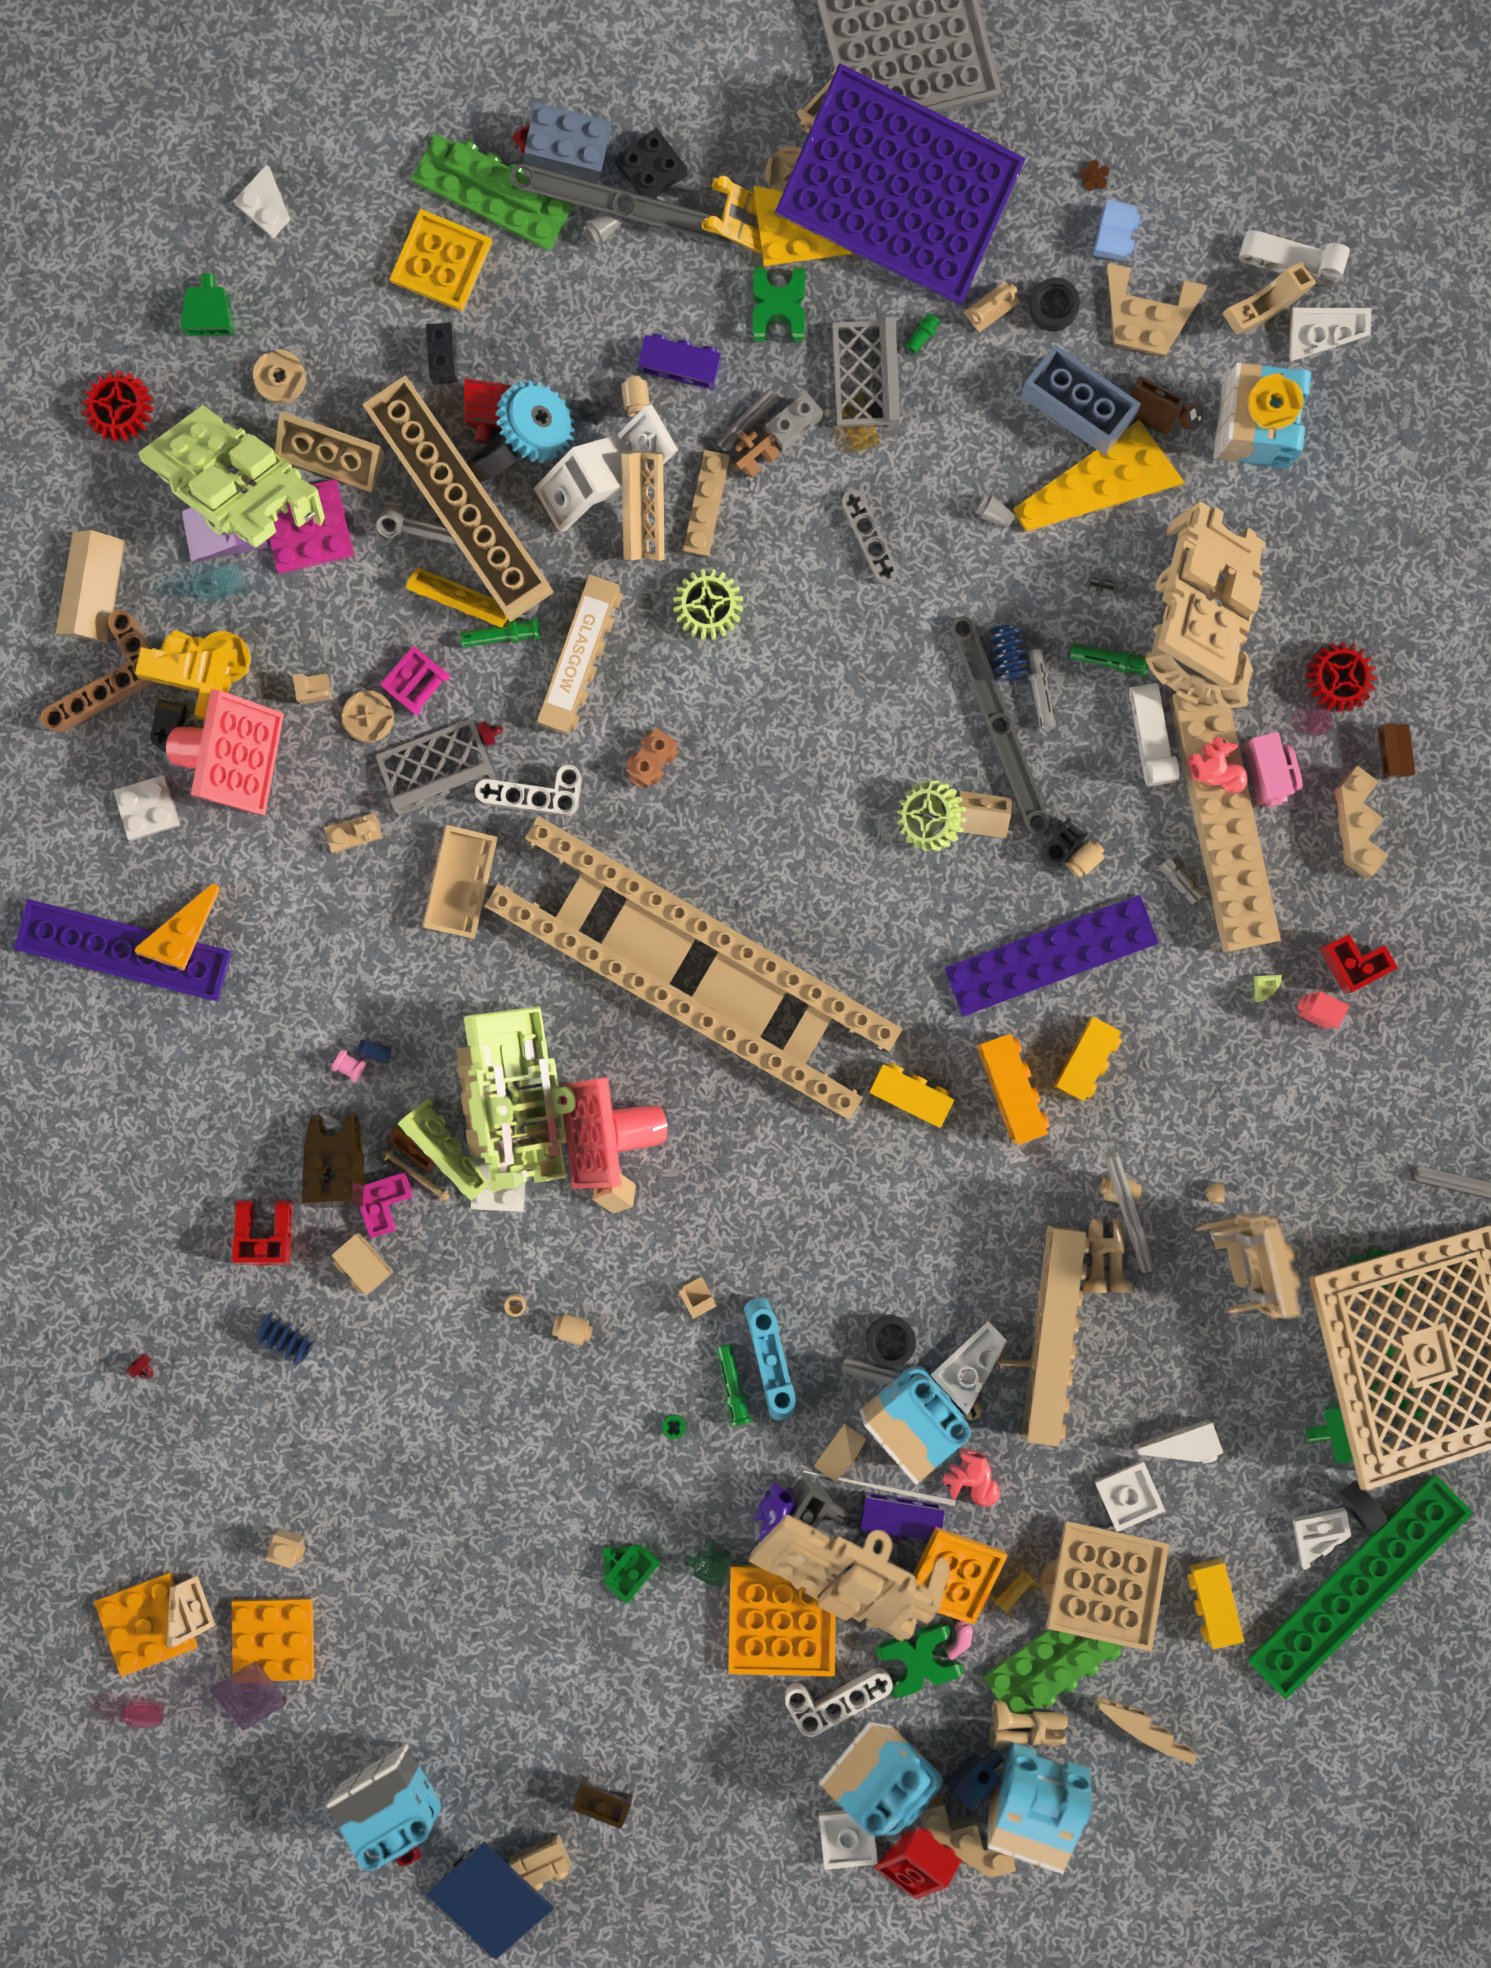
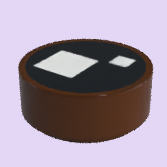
[1180,403,1203,430]

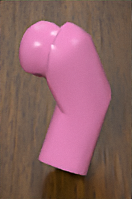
[944,1620,973,1660]

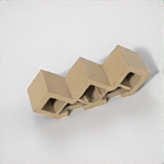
[1334,766,1389,879]
[457,1047,502,1159]
[920,1796,1016,1878]

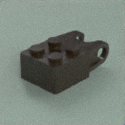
[302,1112,365,1208]

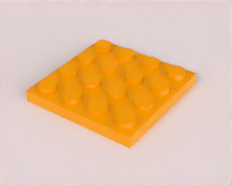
[728,1565,836,1676]

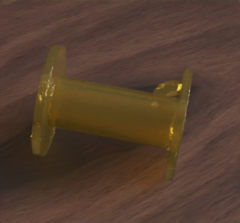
[988,1563,1042,1619]

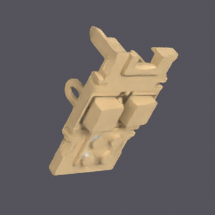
[749,1515,950,1641]

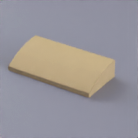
[422,825,498,939]

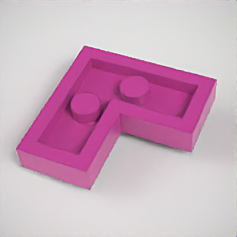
[360,1172,414,1239]

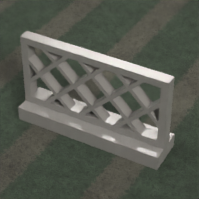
[832,317,900,428]
[375,718,496,816]

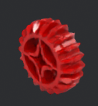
[82,370,154,442]
[1305,642,1377,713]

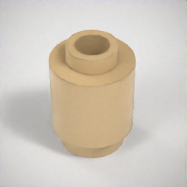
[621,376,650,417]
[1065,839,1104,878]
[1100,1175,1142,1205]
[552,1314,593,1346]

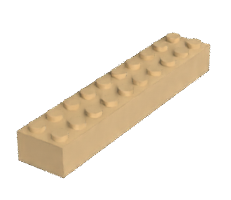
[362,375,554,622]
[1169,694,1281,953]

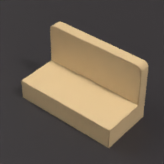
[959,791,1012,838]

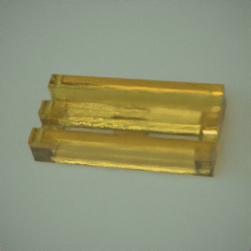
[841,394,880,453]

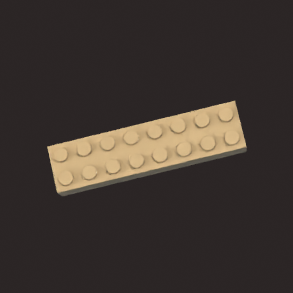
[1021,1225,1090,1447]

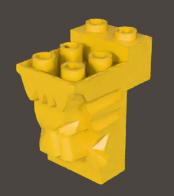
[135,630,238,721]

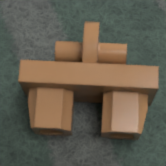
[731,431,780,478]

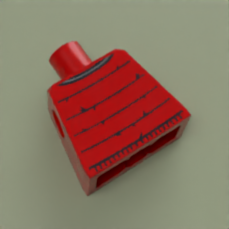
[464,378,512,444]

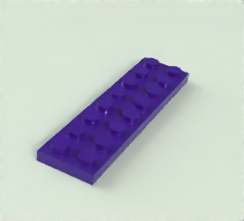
[944,895,1159,1017]
[14,899,232,1002]

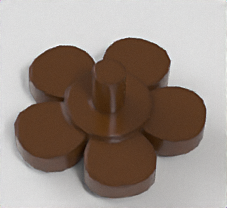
[1080,160,1110,191]

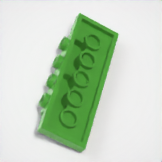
[411,133,574,251]
[983,1629,1124,1714]

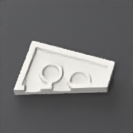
[1289,308,1371,362]
[931,1321,1007,1415]

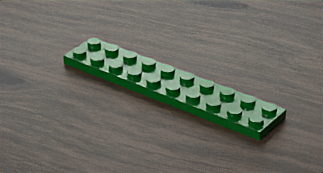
[1246,1473,1473,1700]

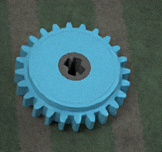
[495,380,575,463]

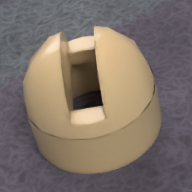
[1206,1182,1225,1204]
[504,1293,526,1317]
[960,1400,982,1421]

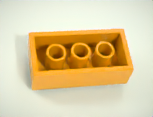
[976,1034,1050,1145]

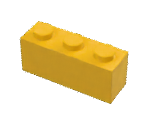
[1053,1017,1122,1101]
[868,1062,954,1128]
[1187,1558,1244,1650]

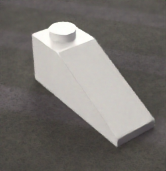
[1133,1419,1223,1463]

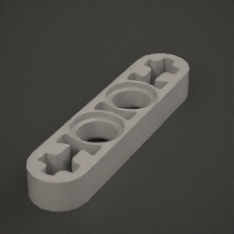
[841,490,898,586]

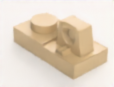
[324,813,383,853]

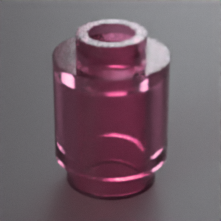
[122,1700,164,1729]

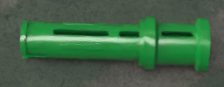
[460,616,541,649]
[1069,643,1149,678]
[716,1344,752,1427]

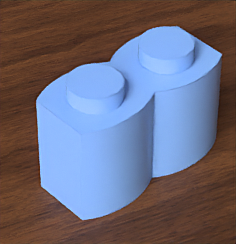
[1093,199,1140,262]

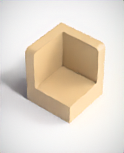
[292,673,332,705]
[592,1174,636,1213]
[678,1277,717,1319]

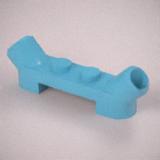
[744,1298,796,1421]

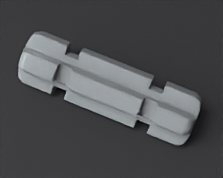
[1159,859,1203,904]

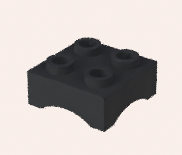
[615,127,688,199]

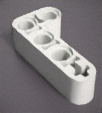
[1239,230,1350,287]
[1129,683,1179,787]
[475,765,582,817]
[785,1667,892,1737]

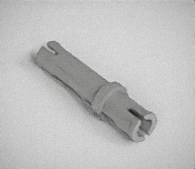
[1025,649,1056,729]

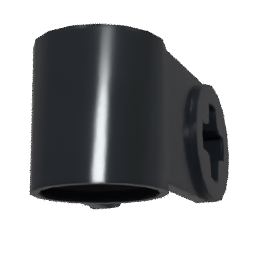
[150,699,187,752]
[1041,817,1088,867]

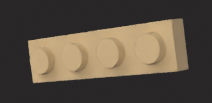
[683,450,730,558]

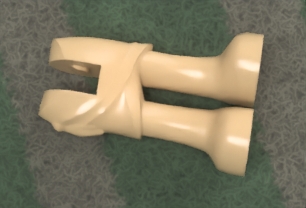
[1083,1218,1134,1293]
[989,1700,1068,1750]

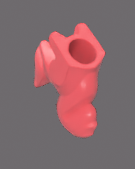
[1186,737,1247,793]
[943,1447,1000,1507]

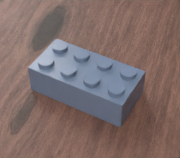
[1021,344,1141,456]

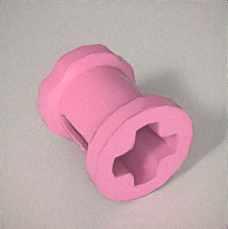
[331,1050,366,1083]

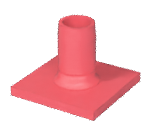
[166,689,284,815]
[559,1078,667,1189]

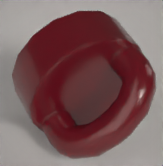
[476,720,503,747]
[126,1353,154,1379]

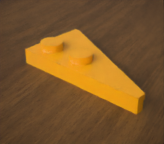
[135,883,220,970]

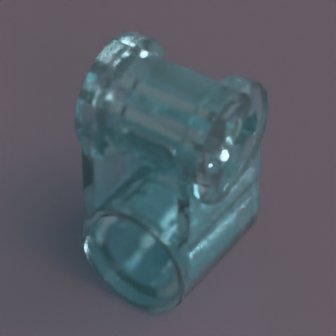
[193,563,247,603]

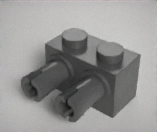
[790,1478,848,1539]

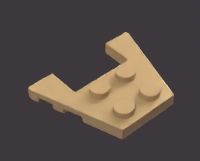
[1106,263,1207,357]

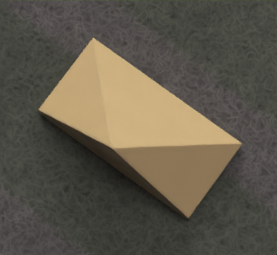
[814,1423,866,1482]

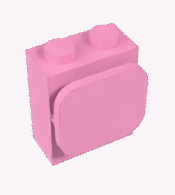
[1242,732,1302,808]

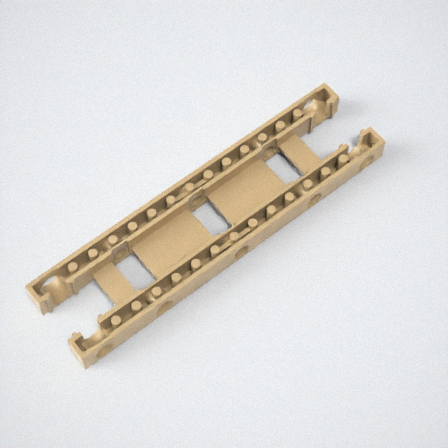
[485,816,902,1120]

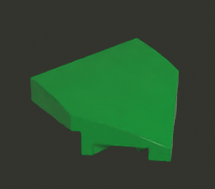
[602,1545,662,1604]

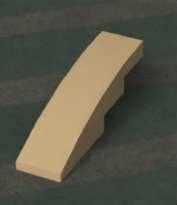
[1095,1696,1197,1765]

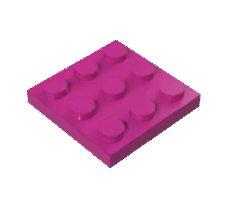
[269,479,355,574]

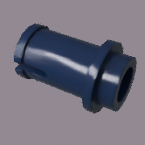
[356,1039,392,1064]

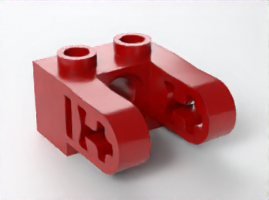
[232,1200,292,1266]

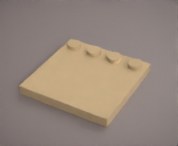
[1046,1521,1169,1652]

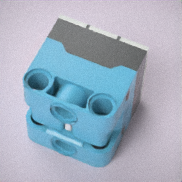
[326,1744,441,1871]

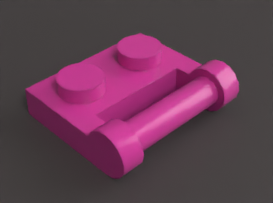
[380,645,450,716]

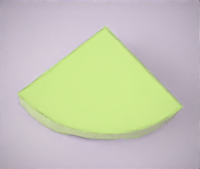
[1254,975,1281,1003]

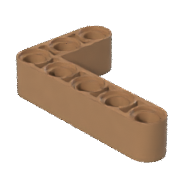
[41,610,154,733]

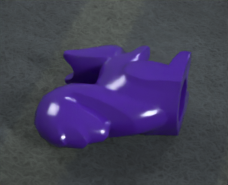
[754,1483,796,1542]

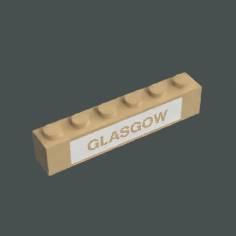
[537,574,623,736]

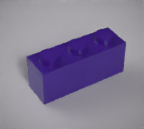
[638,334,721,390]
[860,1492,945,1544]

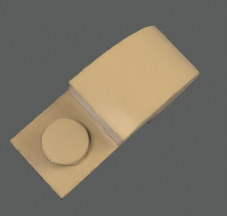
[1222,261,1317,335]

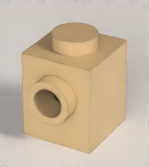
[266,1529,305,1569]

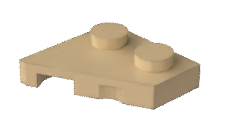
[167,1576,216,1648]

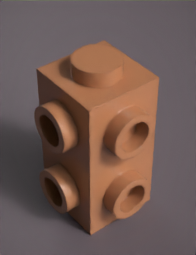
[626,728,679,788]

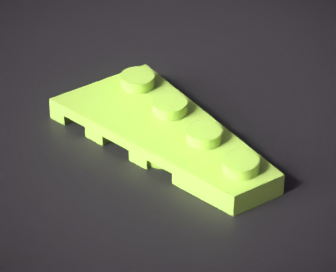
[398,1097,489,1201]

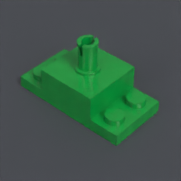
[1305,1395,1353,1464]

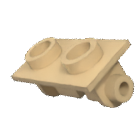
[964,282,1021,333]

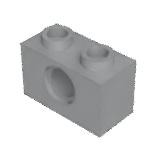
[766,391,823,452]

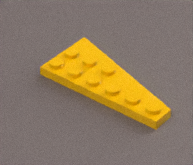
[753,185,855,267]
[1012,420,1185,532]

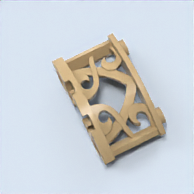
[1145,624,1253,708]

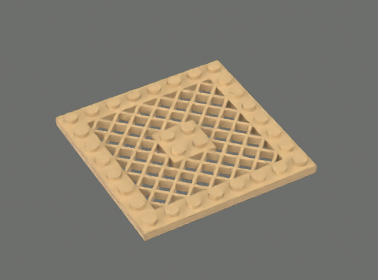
[1309,1225,1491,1490]

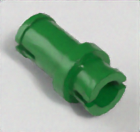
[904,312,941,354]

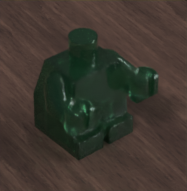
[685,1538,731,1588]

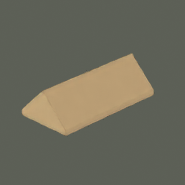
[275,411,385,492]
[56,530,125,643]

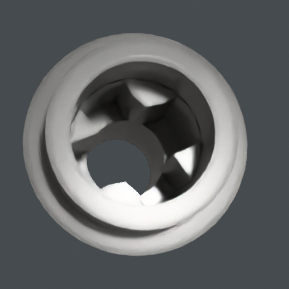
[583,213,623,245]
[975,494,1015,528]

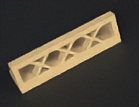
[622,451,664,561]

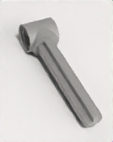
[376,505,457,545]

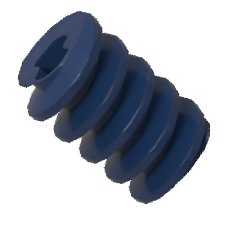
[990,625,1029,682]
[257,1312,317,1366]

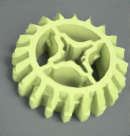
[673,569,743,640]
[896,780,966,851]

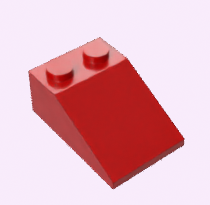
[874,1827,962,1900]

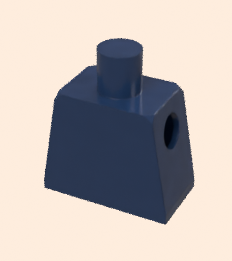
[943,1750,1004,1811]

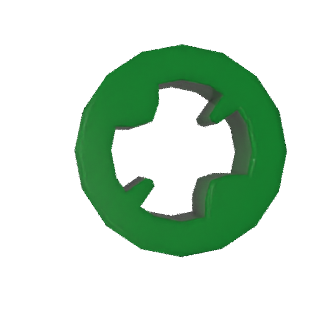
[662,1414,686,1440]

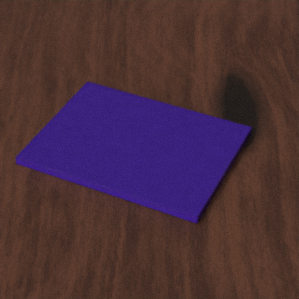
[774,63,1026,305]

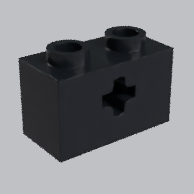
[426,322,459,385]

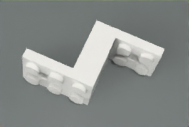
[534,405,678,533]

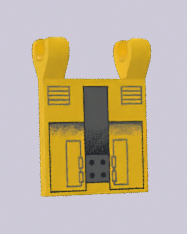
[702,176,762,254]

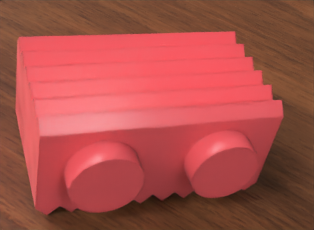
[1297,991,1349,1029]

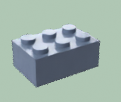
[523,102,612,182]

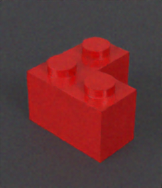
[1319,934,1398,994]

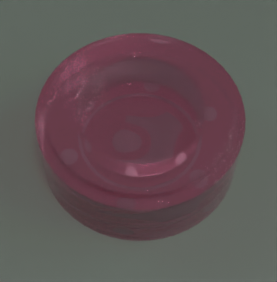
[1305,709,1333,736]

